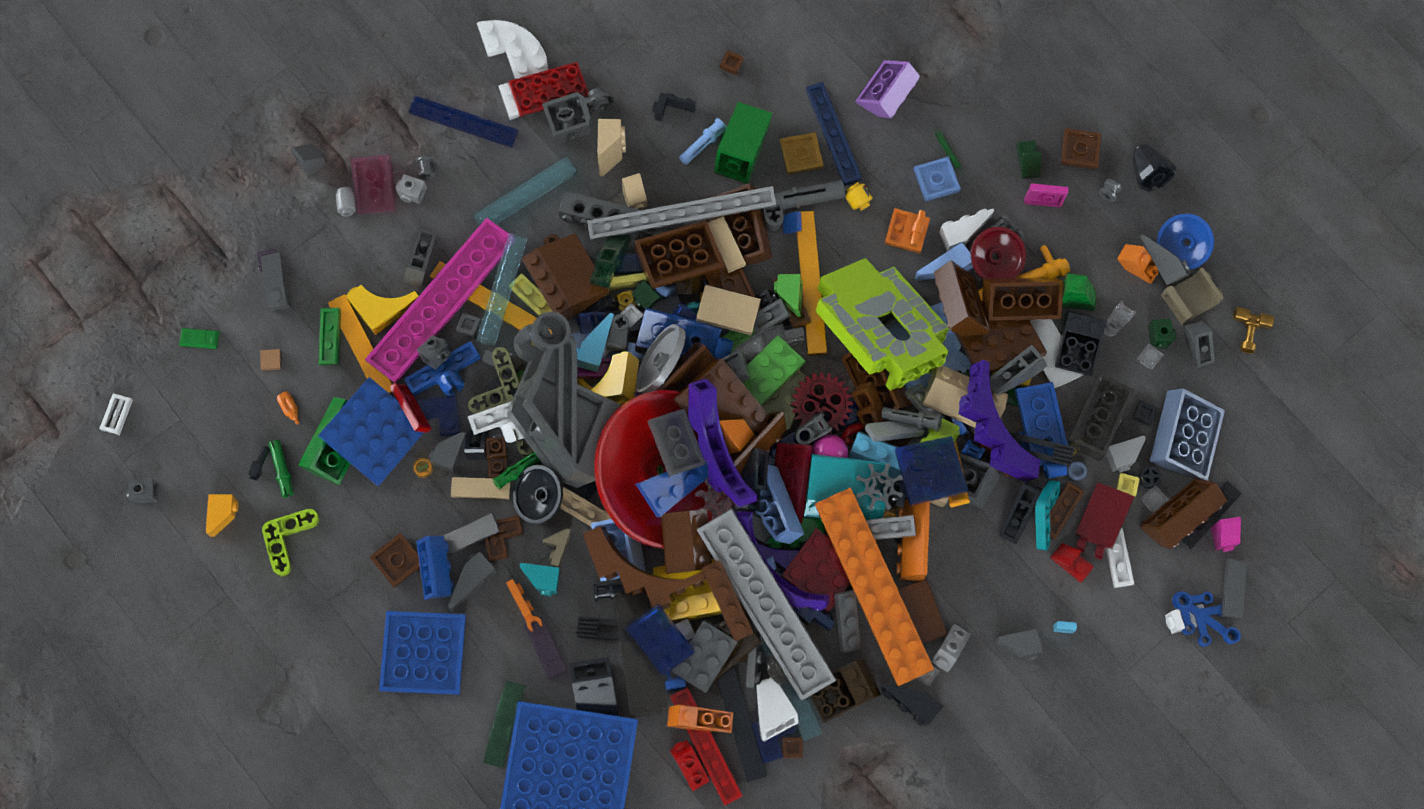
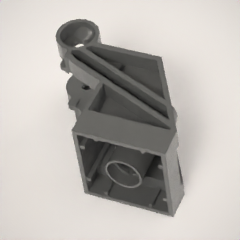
[507,311,622,488]

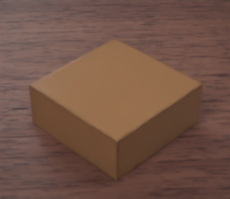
[260,349,281,371]

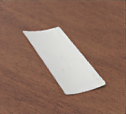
[1030,319,1083,388]

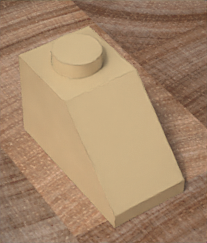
[622,173,647,210]

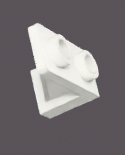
[1165,604,1206,634]

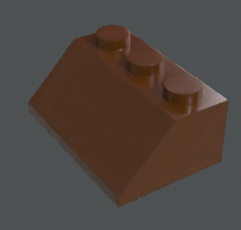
[661,509,712,574]

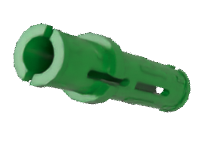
[268,440,294,498]
[492,452,540,490]

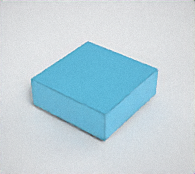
[1053,621,1077,633]

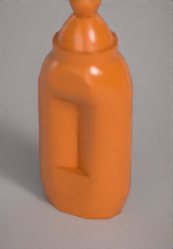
[277,391,300,424]

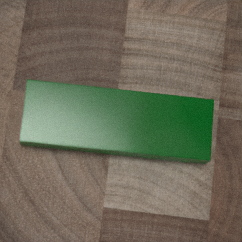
[318,308,341,366]

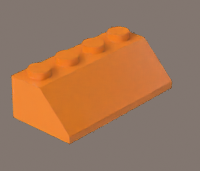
[896,497,930,582]

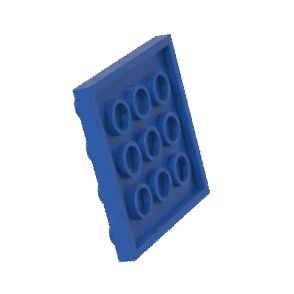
[318,377,424,487]
[379,611,466,695]

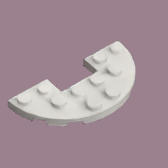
[477,20,548,120]

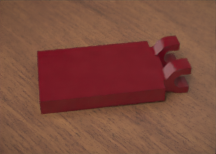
[1076,482,1134,560]

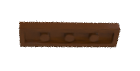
[701,559,754,641]

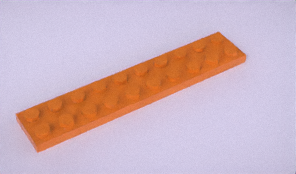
[814,487,934,686]

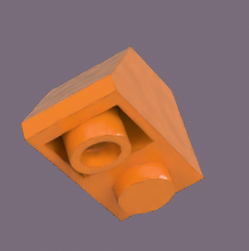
[1117,244,1159,284]

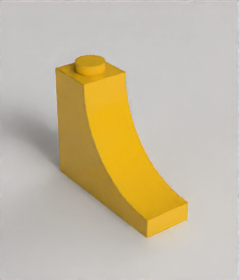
[346,285,419,335]
[591,351,639,404]

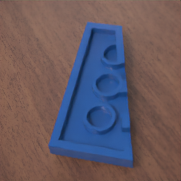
[635,460,708,517]

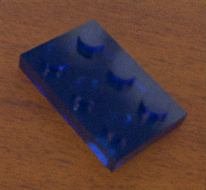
[626,604,695,676]

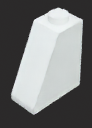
[756,677,799,742]

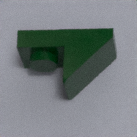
[1016,140,1041,179]

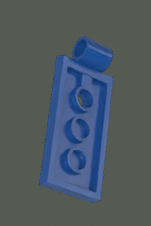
[636,308,734,359]
[1014,382,1068,479]

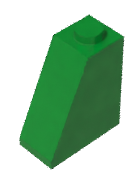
[1062,274,1097,311]

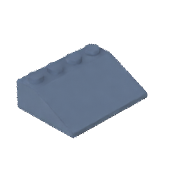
[1150,388,1225,481]

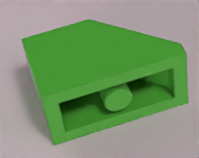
[774,274,803,317]

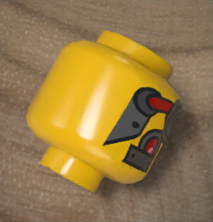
[845,182,872,211]

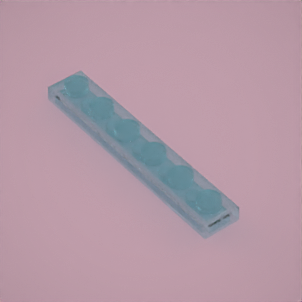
[473,157,577,226]
[476,233,527,347]

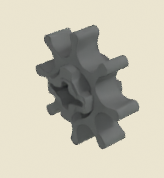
[856,463,903,510]

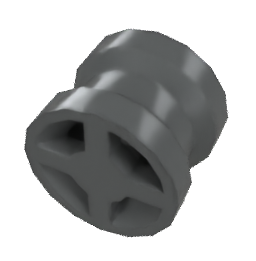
[1099,179,1122,202]

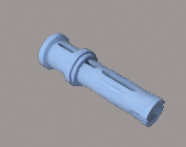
[679,118,727,165]

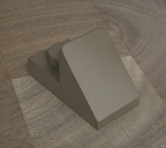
[542,528,572,568]

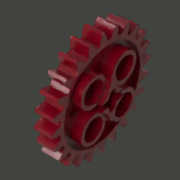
[790,372,853,434]

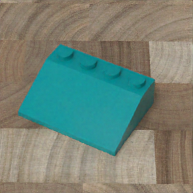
[804,454,890,520]

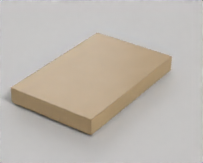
[696,285,761,335]

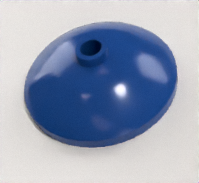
[1157,214,1214,270]

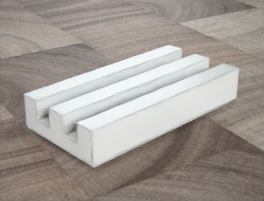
[99,393,133,436]

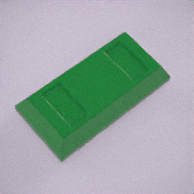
[179,328,220,349]

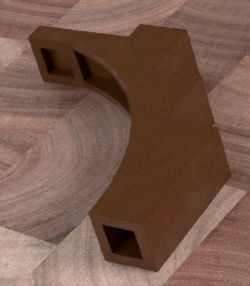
[583,526,706,611]

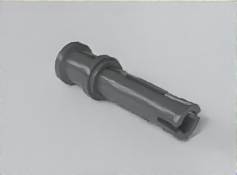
[882,407,942,432]

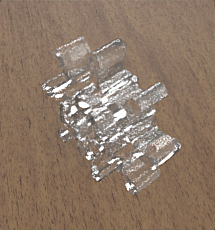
[695,478,736,520]

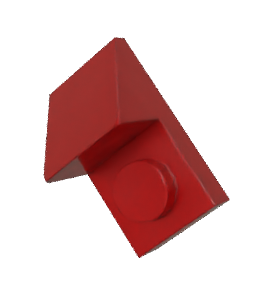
[1050,543,1094,583]

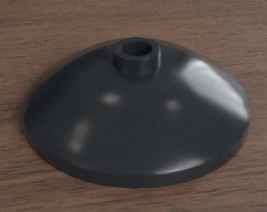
[512,465,563,524]

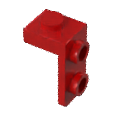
[669,740,709,791]

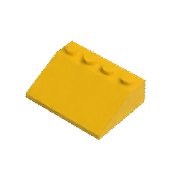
[653,556,722,626]

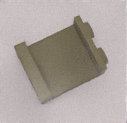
[1161,267,1224,325]

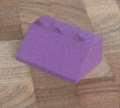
[855,60,920,118]

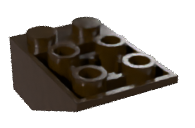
[810,659,882,723]

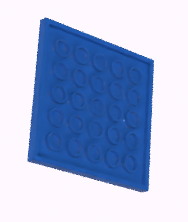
[500,701,638,809]

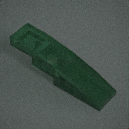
[483,681,526,768]

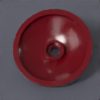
[970,227,1026,279]

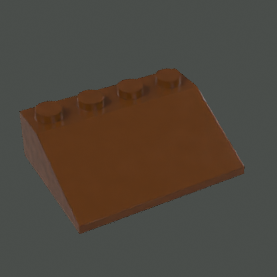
[703,183,773,265]
[635,220,725,289]
[522,233,610,321]
[656,342,715,392]
[673,359,770,433]

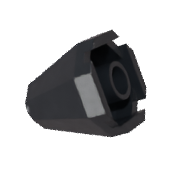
[1133,144,1176,192]

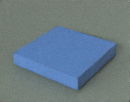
[913,156,961,202]

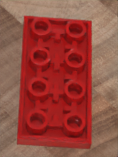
[508,62,589,117]

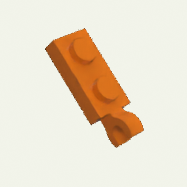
[506,579,543,632]

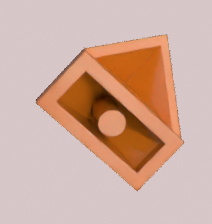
[719,419,754,454]

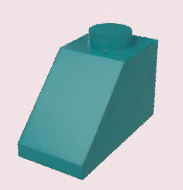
[520,563,561,597]

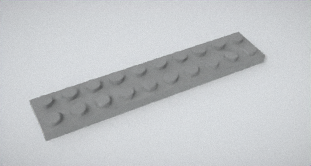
[697,509,836,701]

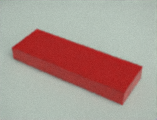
[390,383,432,433]

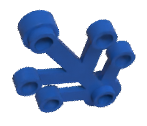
[1172,591,1241,647]

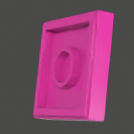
[1024,183,1068,208]

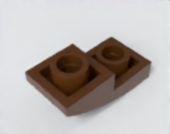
[486,437,508,478]

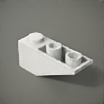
[939,209,994,252]

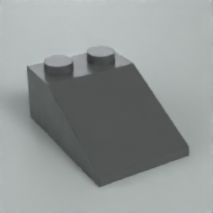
[927,453,1000,509]

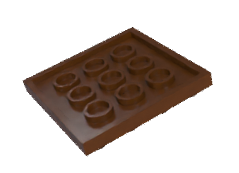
[945,301,1047,373]

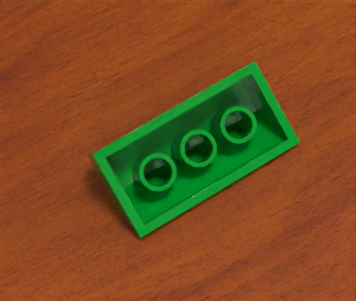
[298,397,350,485]

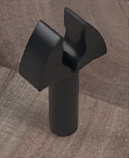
[248,446,270,481]

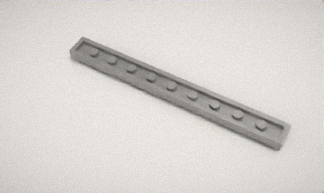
[587,186,776,240]

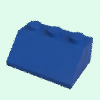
[416,536,454,600]

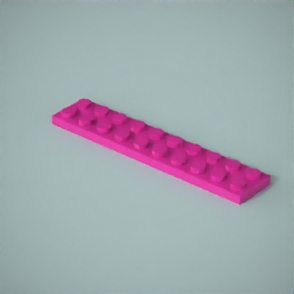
[365,218,517,383]

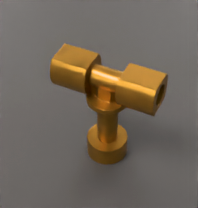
[1233,307,1274,354]

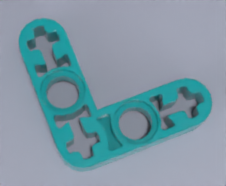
[1035,480,1060,551]

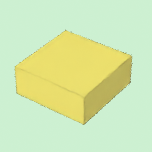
[1116,473,1140,497]

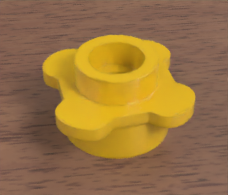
[617,291,637,311]

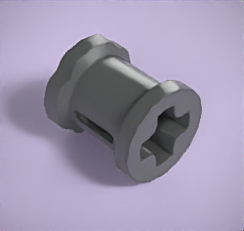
[417,156,435,179]

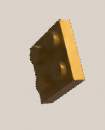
[779,132,824,175]

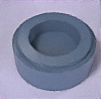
[1067,461,1087,481]

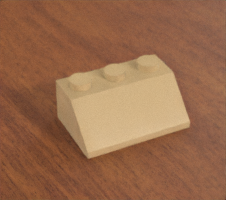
[597,119,626,176]

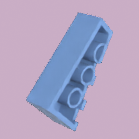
[755,465,804,544]

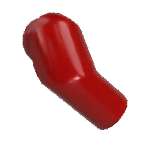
[840,422,864,446]

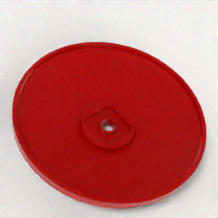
[594,390,733,549]

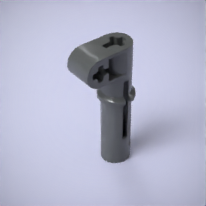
[762,180,845,232]

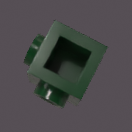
[632,281,665,309]
[1148,319,1176,349]

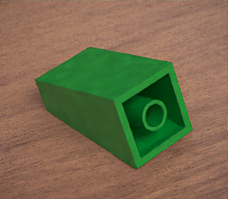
[714,102,773,184]

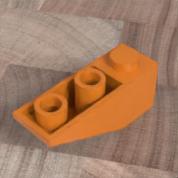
[667,705,733,733]

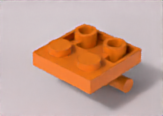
[884,208,930,254]

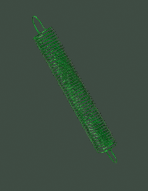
[933,127,963,173]

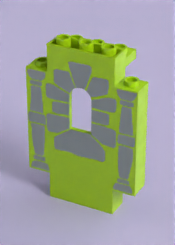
[816,258,949,391]

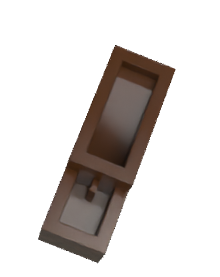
[851,381,890,442]

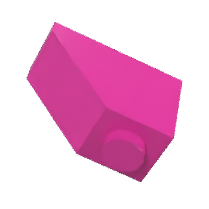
[1210,517,1241,552]

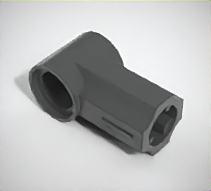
[482,347,524,377]

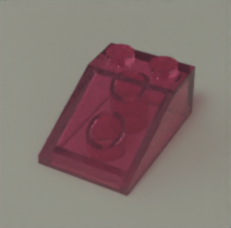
[350,153,395,214]

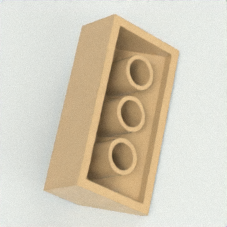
[923,365,1008,428]

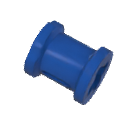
[961,440,986,460]

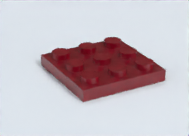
[781,528,850,612]

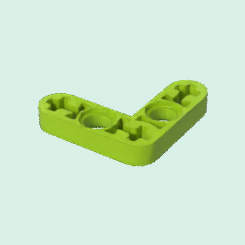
[262,509,319,577]

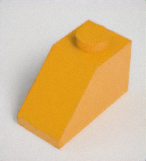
[206,494,239,537]

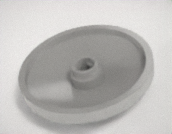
[635,324,685,394]

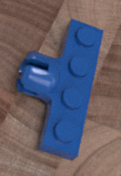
[404,341,481,396]

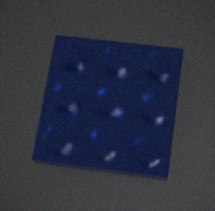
[894,436,968,506]

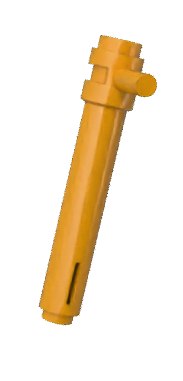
[978,245,1070,301]

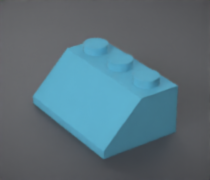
[848,431,913,480]

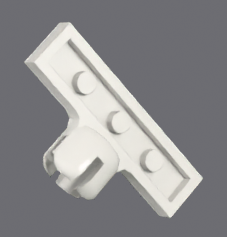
[468,401,524,443]

